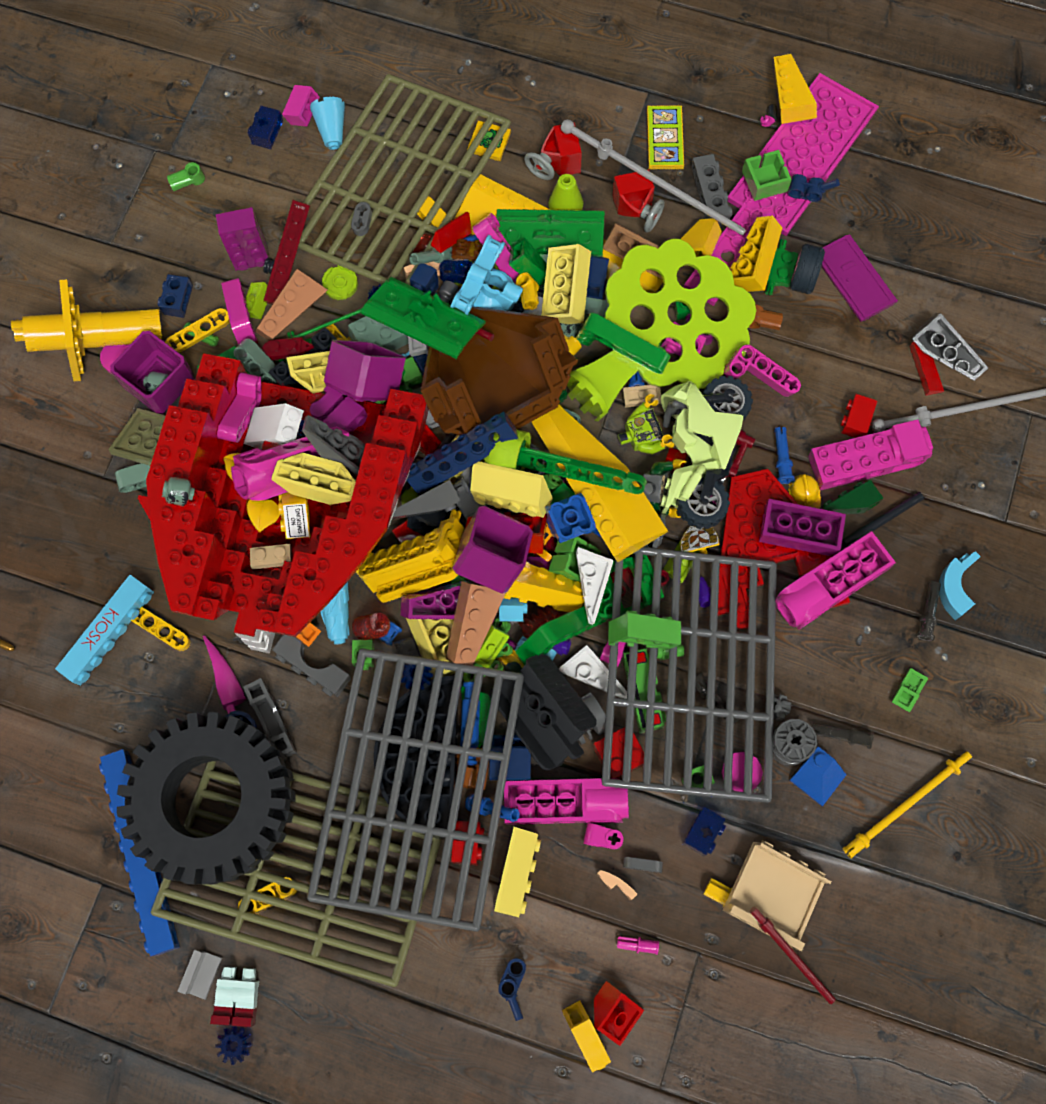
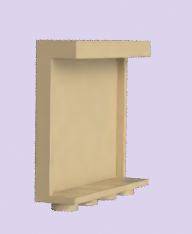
[722,840,832,951]

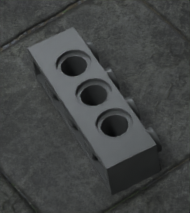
[691,154,732,226]

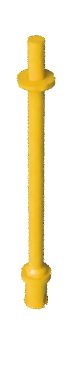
[842,751,972,859]

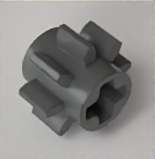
[774,694,792,719]

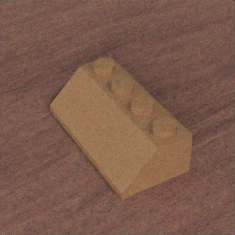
[603,223,663,280]

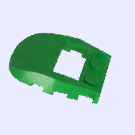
[582,555,665,620]

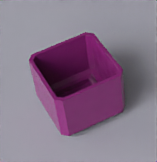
[110,331,194,414]
[324,340,406,402]
[453,506,533,594]

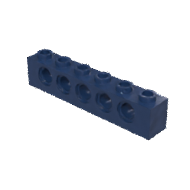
[407,412,518,496]

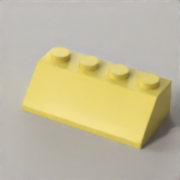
[541,244,591,324]
[470,462,553,518]
[406,618,455,680]
[494,827,541,917]

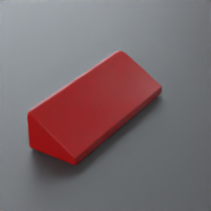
[431,212,472,253]
[910,341,944,396]

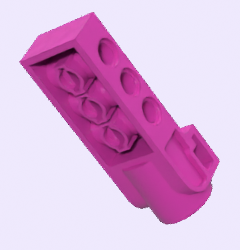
[808,419,933,491]
[231,426,349,501]
[775,531,896,630]
[504,778,629,825]

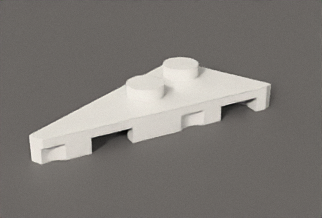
[576,547,614,625]
[559,645,627,699]

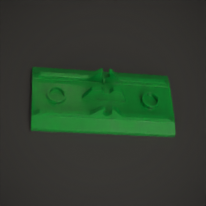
[495,209,605,264]
[361,277,486,359]

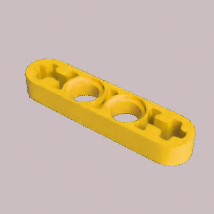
[165,308,230,353]
[130,607,190,651]

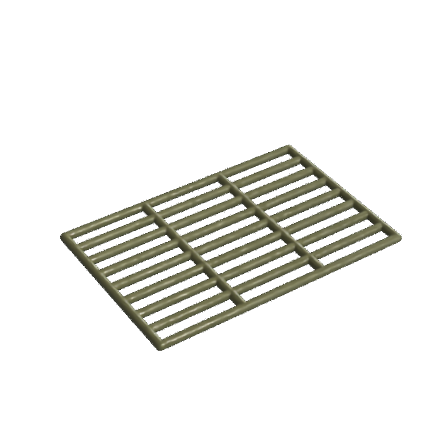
[280,74,511,286]
[151,761,441,987]

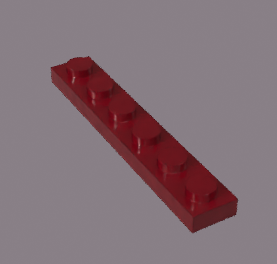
[263,200,310,305]

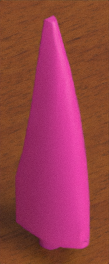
[202,636,246,714]

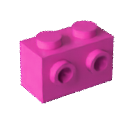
[282,85,320,127]

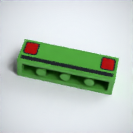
[622,648,666,733]

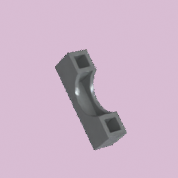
[272,635,352,698]
[243,678,297,758]

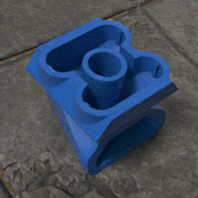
[545,493,596,543]

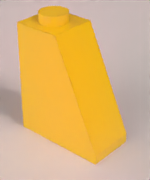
[681,218,722,257]
[562,1001,611,1072]

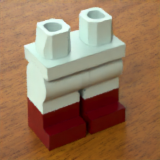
[210,966,259,1027]

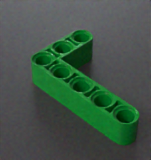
[575,313,671,374]
[515,606,607,666]

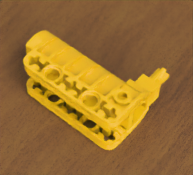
[356,509,464,603]

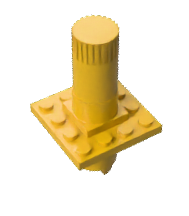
[11,279,162,381]

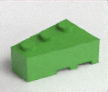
[608,611,681,649]

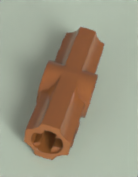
[726,305,783,330]

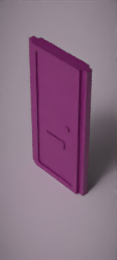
[821,234,898,322]

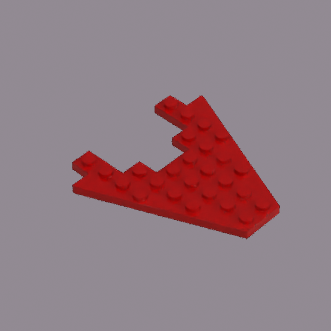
[718,469,850,631]

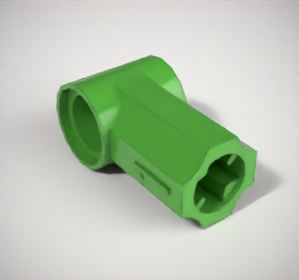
[167,162,205,191]

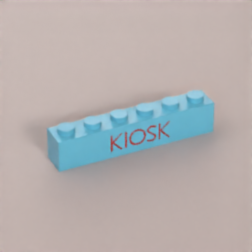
[55,575,154,686]

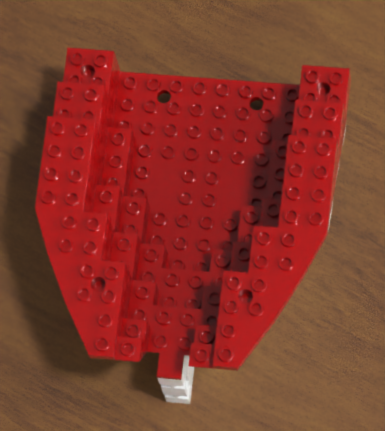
[146,353,429,653]

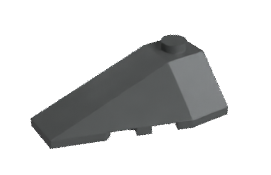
[911,313,988,381]
[302,415,365,480]
[392,480,461,519]

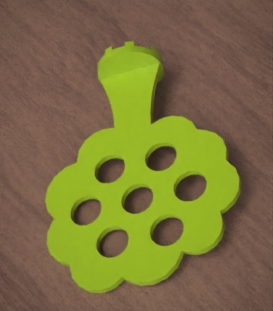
[567,239,756,421]

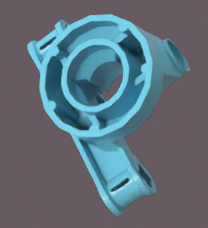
[450,235,523,315]

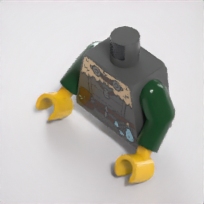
[643,459,686,518]

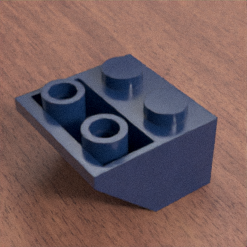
[586,256,609,300]
[489,735,531,781]

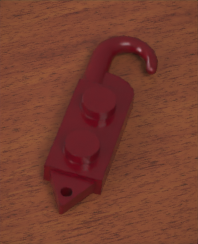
[254,337,314,360]

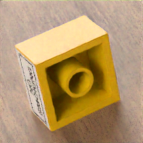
[278,492,310,539]

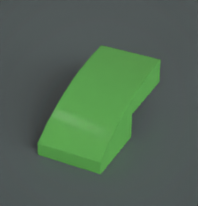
[892,668,928,713]

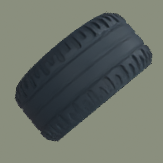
[790,244,825,294]

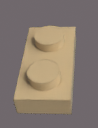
[623,385,661,408]
[250,544,292,569]

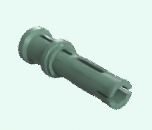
[410,246,453,265]

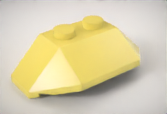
[286,351,330,393]
[272,453,356,505]

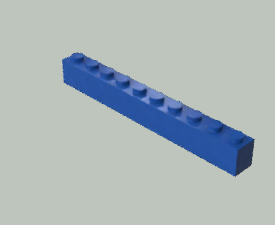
[99,749,180,956]

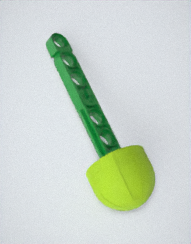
[484,429,647,494]

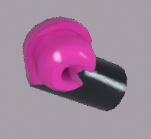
[760,104,777,127]

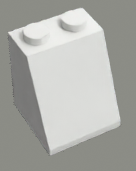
[243,403,304,450]

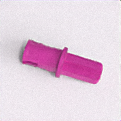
[617,936,659,955]

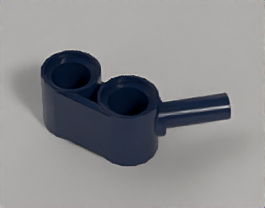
[788,174,840,202]
[498,958,526,1021]

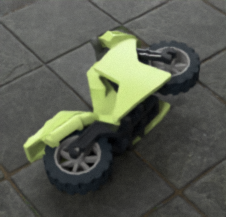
[660,376,753,529]

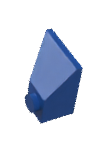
[789,747,846,806]

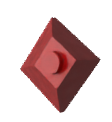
[594,981,644,1046]

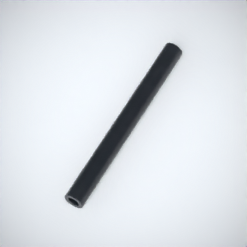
[842,492,924,548]

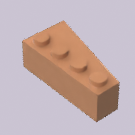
[255,269,328,341]
[446,581,506,666]

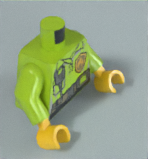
[618,394,674,454]

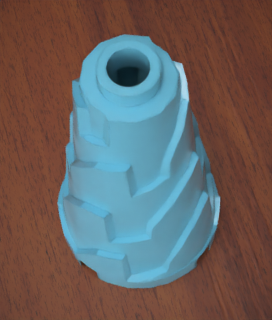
[321,582,350,645]

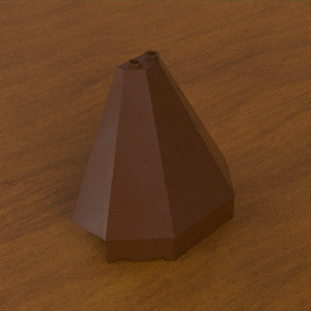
[421,306,578,436]

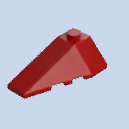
[465,512,547,554]

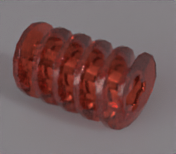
[517,605,560,639]
[352,613,390,640]

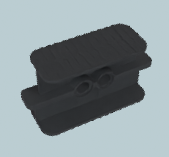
[489,654,597,770]

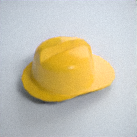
[789,474,821,509]

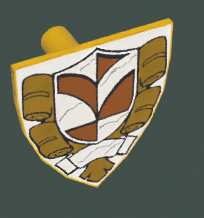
[681,525,720,554]

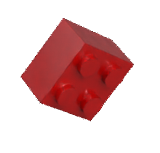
[593,727,644,779]

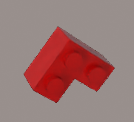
[451,821,485,866]

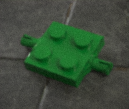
[765,239,799,295]

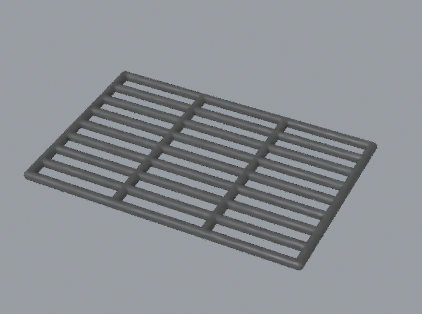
[602,547,777,803]
[307,649,524,932]

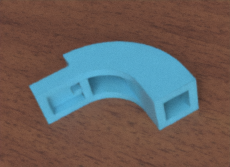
[939,551,981,621]

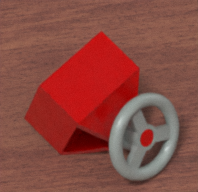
[524,123,582,180]
[612,169,665,233]

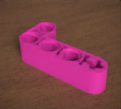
[473,213,520,284]
[221,278,257,345]
[724,345,801,397]
[217,372,261,443]

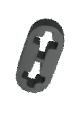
[351,202,372,236]
[623,857,663,873]

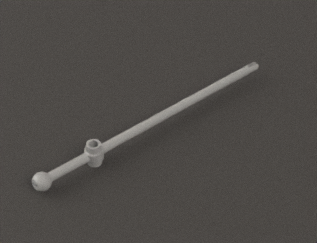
[561,119,746,235]
[871,389,1046,433]

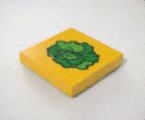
[467,120,511,161]

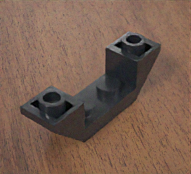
[268,327,337,386]

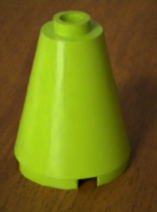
[548,174,584,211]

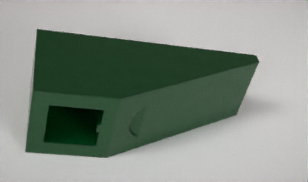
[822,480,883,514]

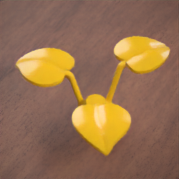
[223,453,280,532]

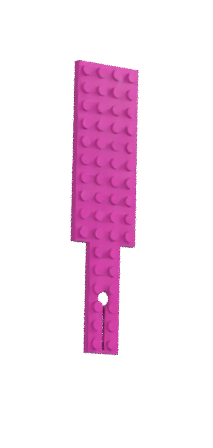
[683,73,879,306]

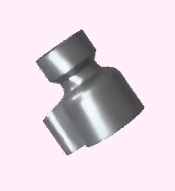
[439,280,460,304]

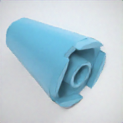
[310,97,345,150]

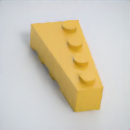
[774,54,817,124]
[730,215,782,292]
[504,561,584,613]

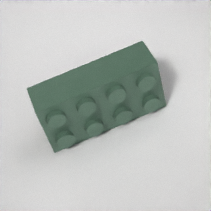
[348,316,408,351]

